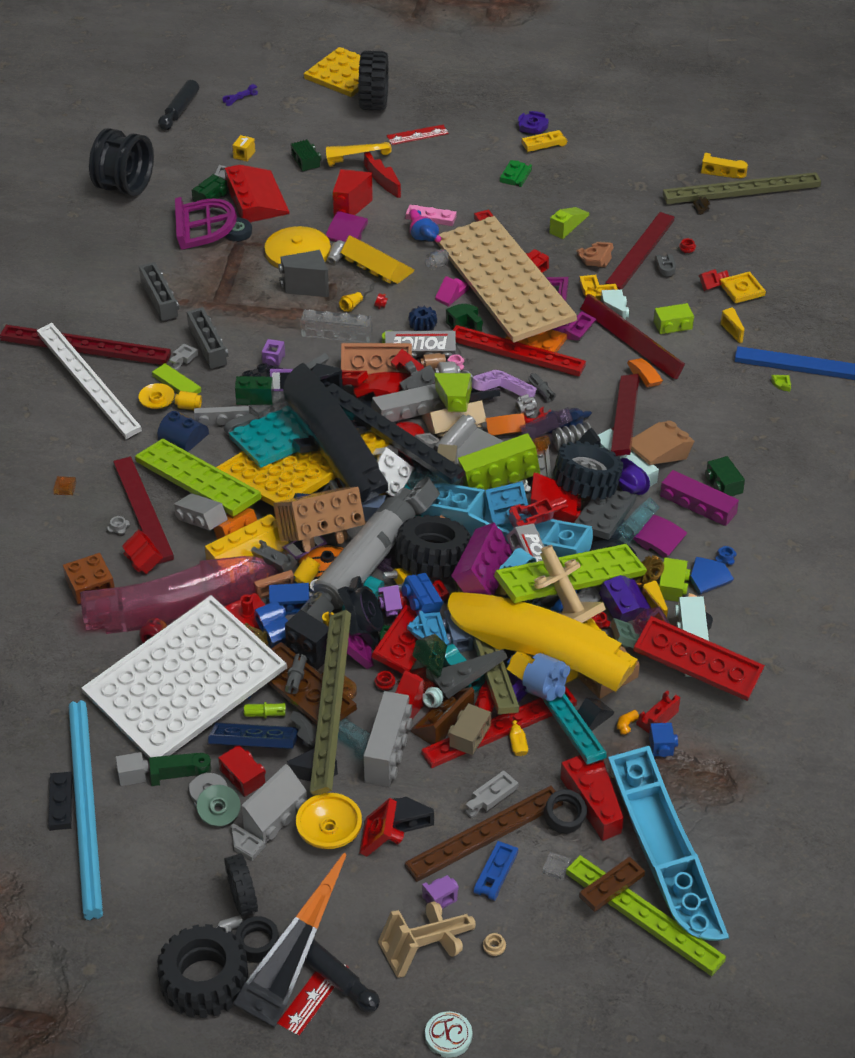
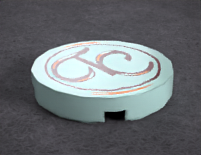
[425,1011,472,1058]

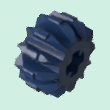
[408,305,437,331]

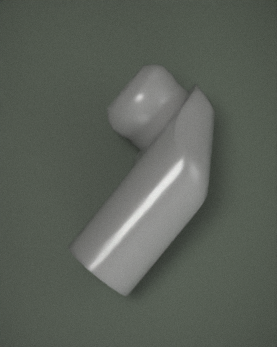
[217,915,242,933]

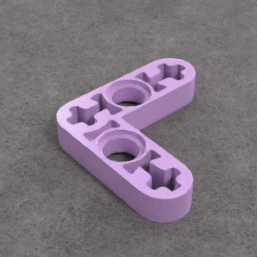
[471,370,536,397]

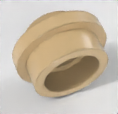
[483,933,506,956]

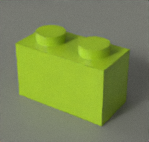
[653,303,694,334]
[659,557,691,602]

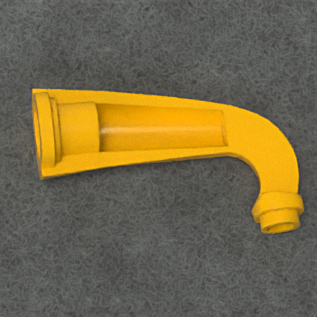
[326,142,392,167]

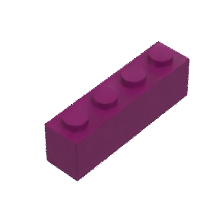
[660,470,739,526]

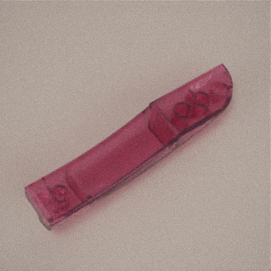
[80,556,279,634]

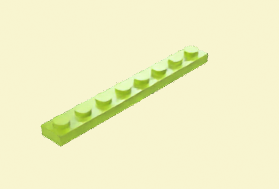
[566,855,726,976]

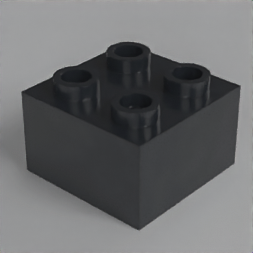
[285,610,329,670]

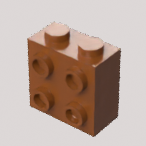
[63,553,115,604]

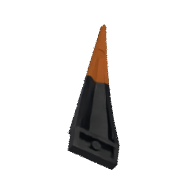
[233,853,346,1028]

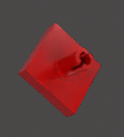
[224,593,265,633]
[360,798,404,857]

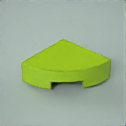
[771,375,791,392]

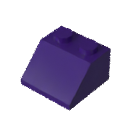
[599,575,653,622]

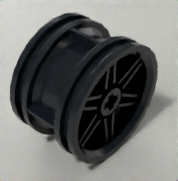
[89,128,154,196]

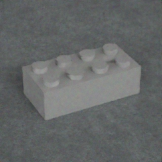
[364,691,412,787]

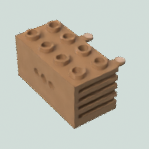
[273,487,365,552]

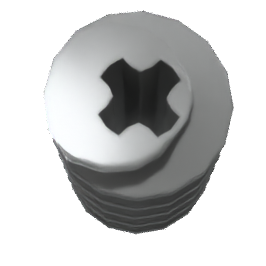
[552,422,591,451]

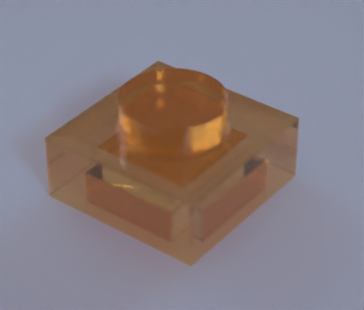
[53,476,77,495]

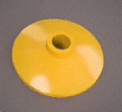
[139,383,175,409]

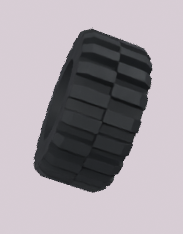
[358,51,389,110]
[395,515,471,579]
[157,924,249,1018]

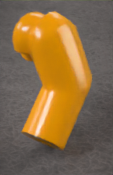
[616,710,639,735]

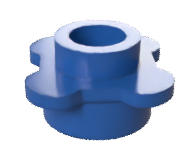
[715,546,737,565]

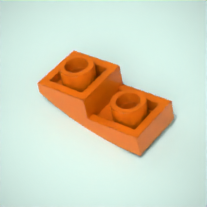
[627,358,663,388]
[486,413,527,436]

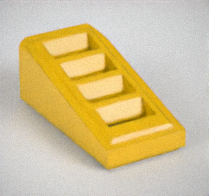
[720,307,745,343]
[642,580,668,622]

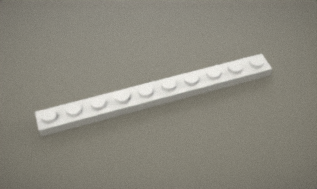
[37,323,142,439]

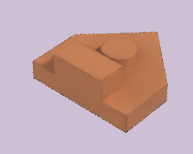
[576,242,614,267]

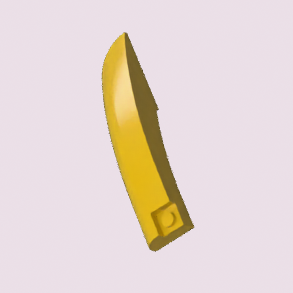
[447,592,638,692]

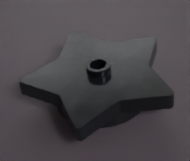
[338,576,384,650]

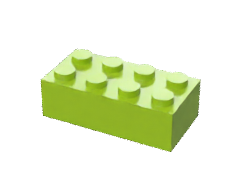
[458,433,541,493]

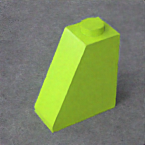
[435,373,472,412]

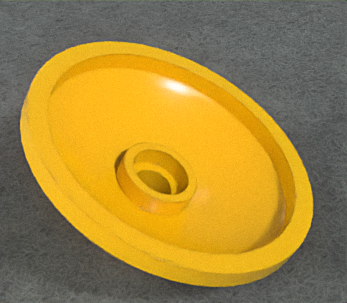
[296,793,362,849]

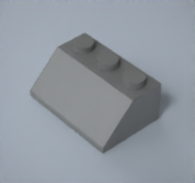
[241,764,307,843]

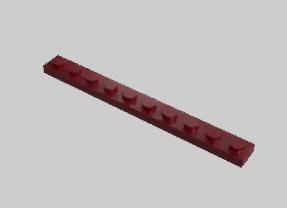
[0,324,171,365]

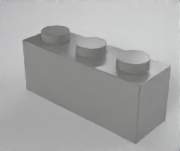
[174,493,228,531]

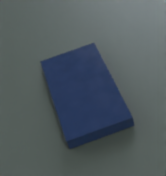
[208,723,299,748]

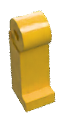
[701,153,748,178]

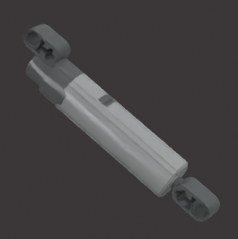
[298,477,440,623]

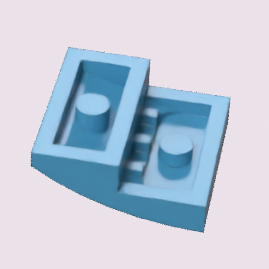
[485,481,531,526]

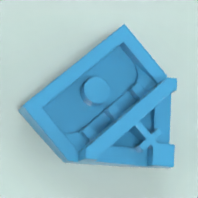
[407,610,449,649]

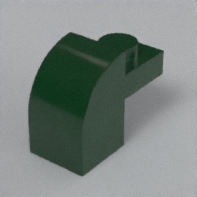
[446,304,483,332]

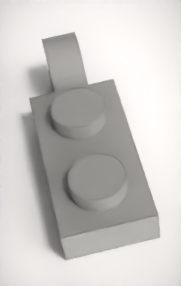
[465,770,519,818]

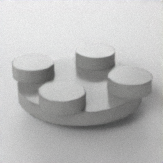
[189,773,227,808]

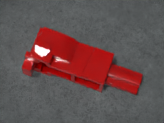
[508,497,568,528]

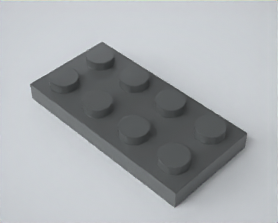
[574,490,637,540]

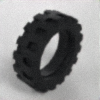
[224,853,258,917]

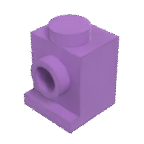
[262,339,285,366]
[377,585,402,617]
[422,875,459,909]

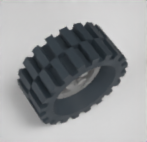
[552,441,623,500]

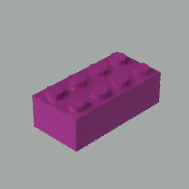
[452,522,513,596]

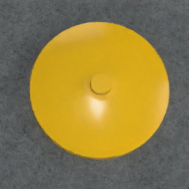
[265,226,331,269]

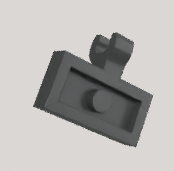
[399,360,435,391]

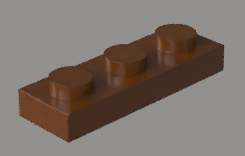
[579,856,645,912]

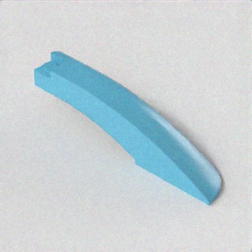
[420,483,593,557]
[608,746,729,941]

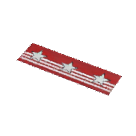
[387,125,449,145]
[277,965,349,1036]

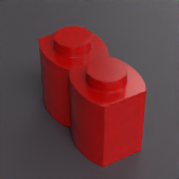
[122,529,163,574]

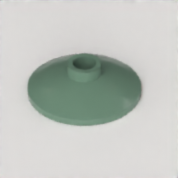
[197,785,241,827]

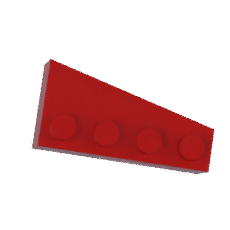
[560,755,623,841]

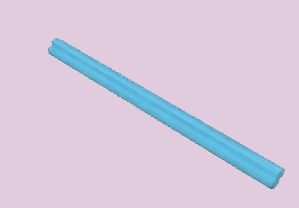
[69,700,103,920]

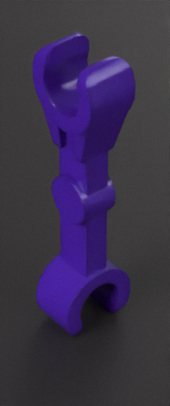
[222,84,258,106]

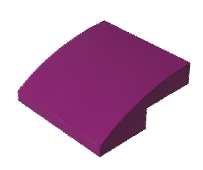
[326,211,368,242]
[552,311,596,340]
[633,514,687,558]

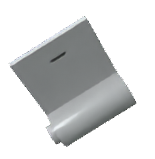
[434,415,503,466]

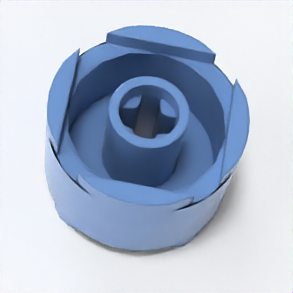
[523,653,570,701]

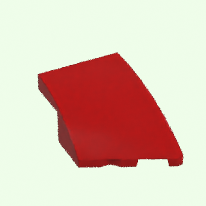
[354,372,410,398]

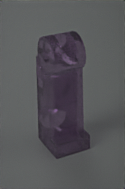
[520,407,573,440]

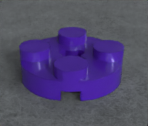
[518,111,549,135]

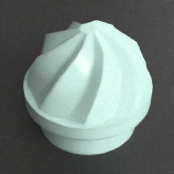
[423,687,444,708]

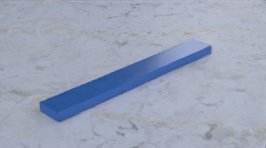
[735,346,855,380]

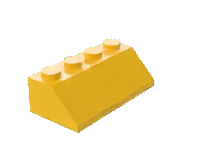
[340,235,415,284]
[205,514,289,585]

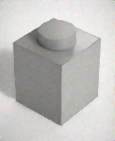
[116,752,149,786]

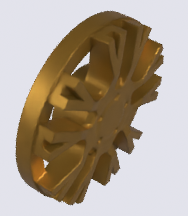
[634,555,664,587]

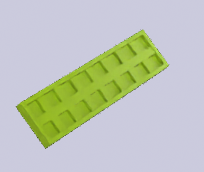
[135,439,262,517]
[494,544,647,603]

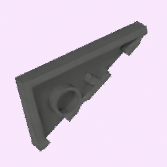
[430,649,508,699]

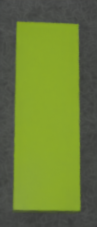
[152,363,201,394]

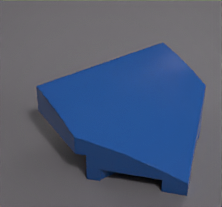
[689,557,734,595]

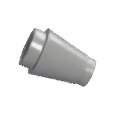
[327,240,345,265]

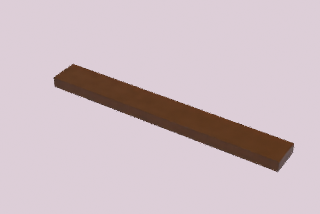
[405,786,563,882]

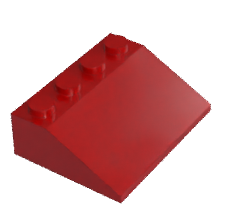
[224,165,290,222]

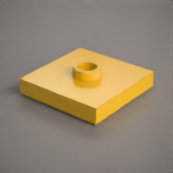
[720,272,766,303]

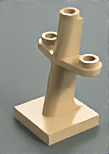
[533,545,606,623]
[378,901,476,978]

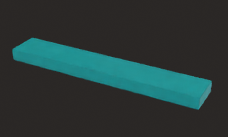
[541,693,607,764]

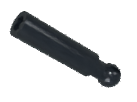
[158,79,199,130]
[304,939,380,1013]

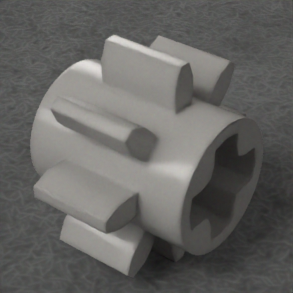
[515,394,537,417]

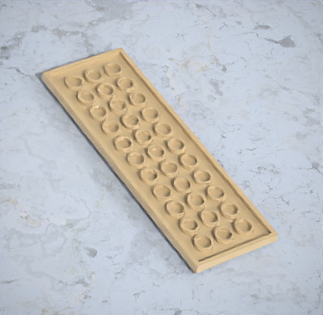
[436,216,577,343]

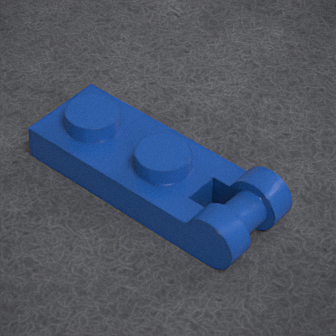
[474,841,518,901]

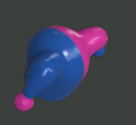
[409,209,441,242]

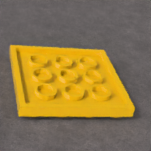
[304,47,361,97]

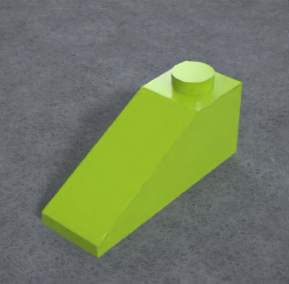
[549,207,589,239]

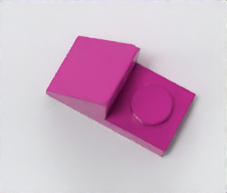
[435,276,469,306]

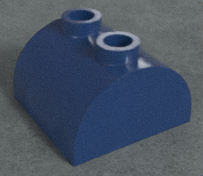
[157,411,209,452]

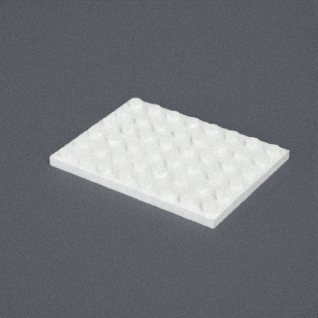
[81,595,287,758]

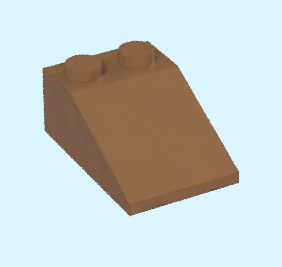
[631,421,694,465]

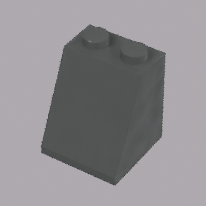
[278,250,329,297]

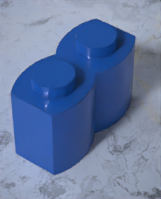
[254,601,288,648]

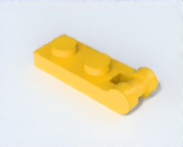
[521,130,567,152]

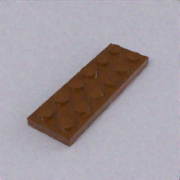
[268,642,357,725]

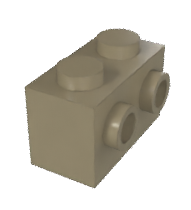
[448,703,491,755]

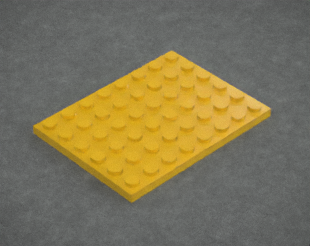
[216,430,390,506]

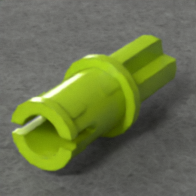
[244,702,286,718]

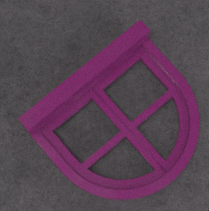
[175,197,237,250]

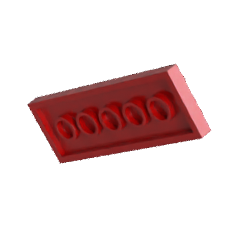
[633,616,765,701]

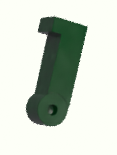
[149,753,211,786]

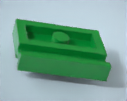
[500,160,532,187]

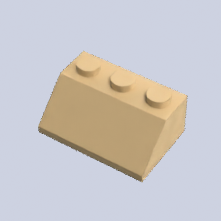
[422,400,486,437]

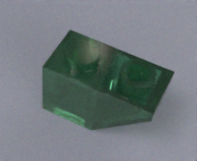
[413,634,447,678]

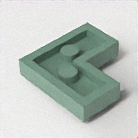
[611,618,640,648]

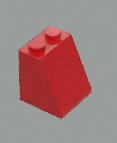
[333,169,373,216]
[531,473,581,523]

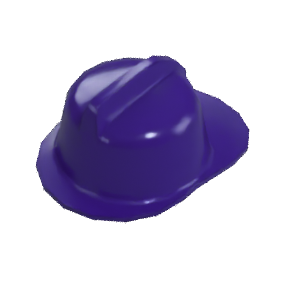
[618,458,650,495]

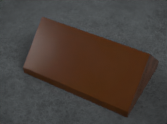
[410,687,474,745]

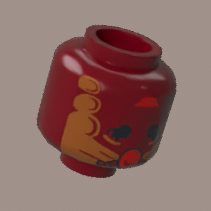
[139,618,167,643]

